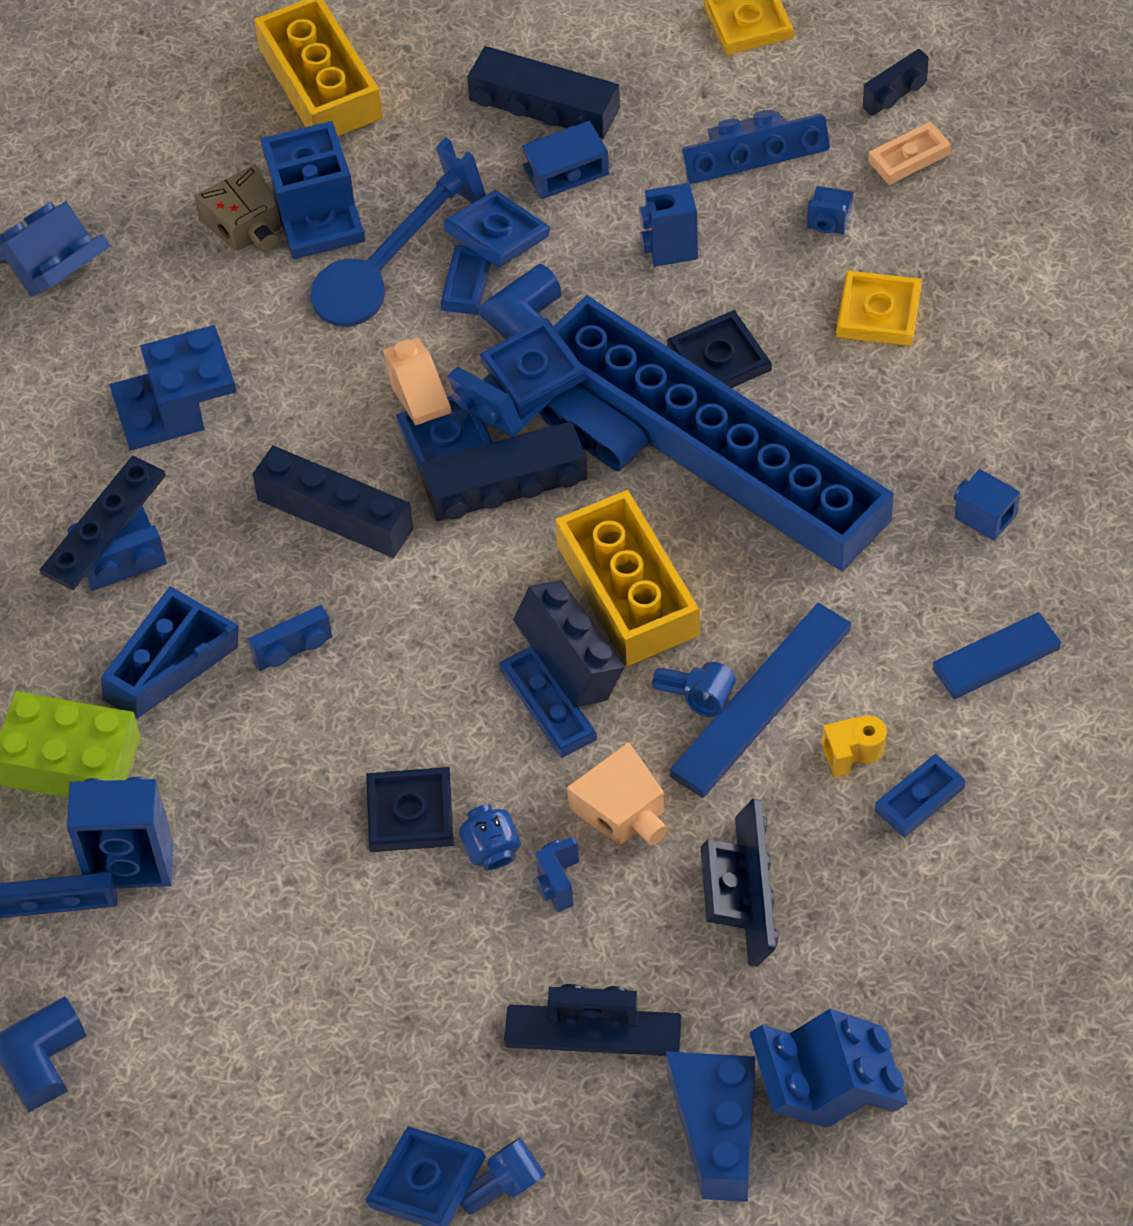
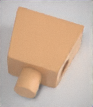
[567,742,668,846]

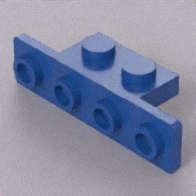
[682,110,830,184]

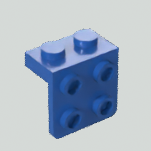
[447,366,553,437]
[68,506,167,591]

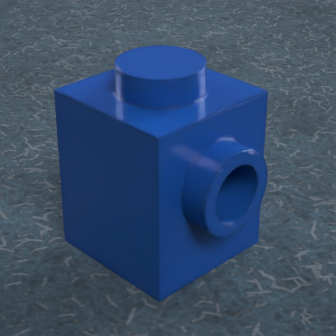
[954,468,1020,541]

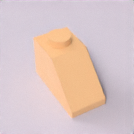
[383,337,452,426]

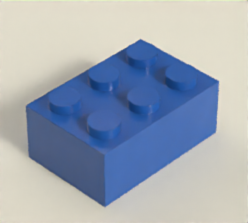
[67,777,173,888]

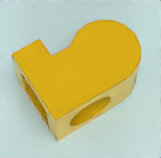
[821,715,887,778]

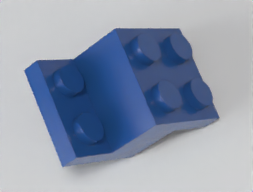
[260,121,365,259]
[0,201,111,296]
[110,325,236,451]
[749,1009,908,1127]

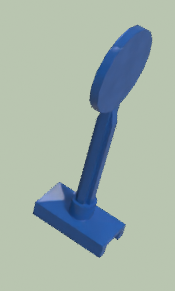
[310,137,486,327]

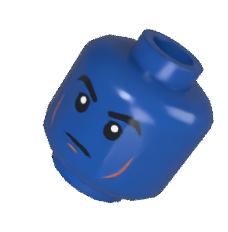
[459,804,521,871]

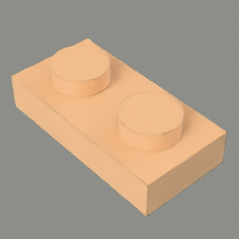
[868,121,951,185]

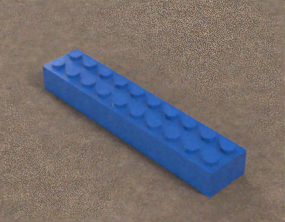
[553,295,894,572]

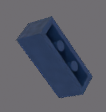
[513,580,624,708]

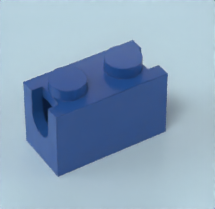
[522,121,609,199]
[639,183,698,267]

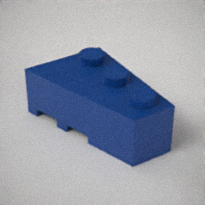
[101,586,239,719]
[666,1051,755,1202]

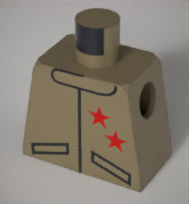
[194,164,281,252]

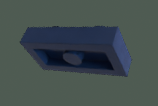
[863,49,929,116]

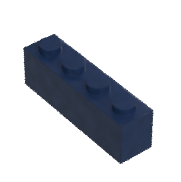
[467,46,620,139]
[421,421,587,521]
[253,445,413,558]

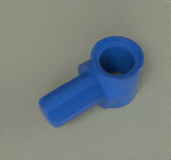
[652,662,736,717]
[461,1137,546,1214]

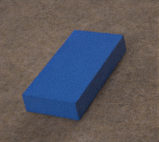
[440,245,491,315]

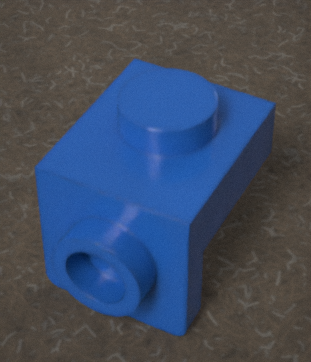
[535,837,579,912]

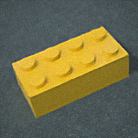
[254,0,383,136]
[555,489,700,667]

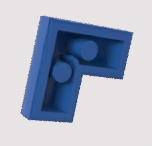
[479,263,561,339]
[0,996,86,1112]

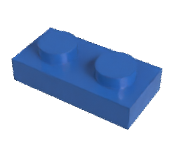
[248,605,333,671]
[875,753,965,838]

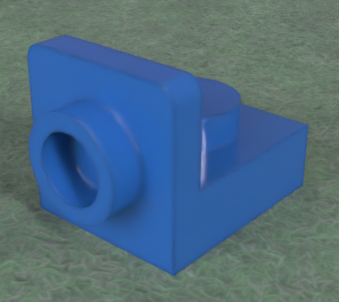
[807,186,853,234]

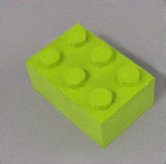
[0,691,141,798]

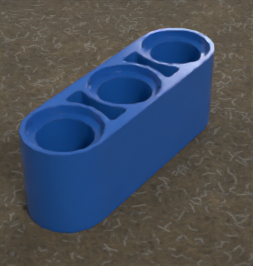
[539,384,648,472]

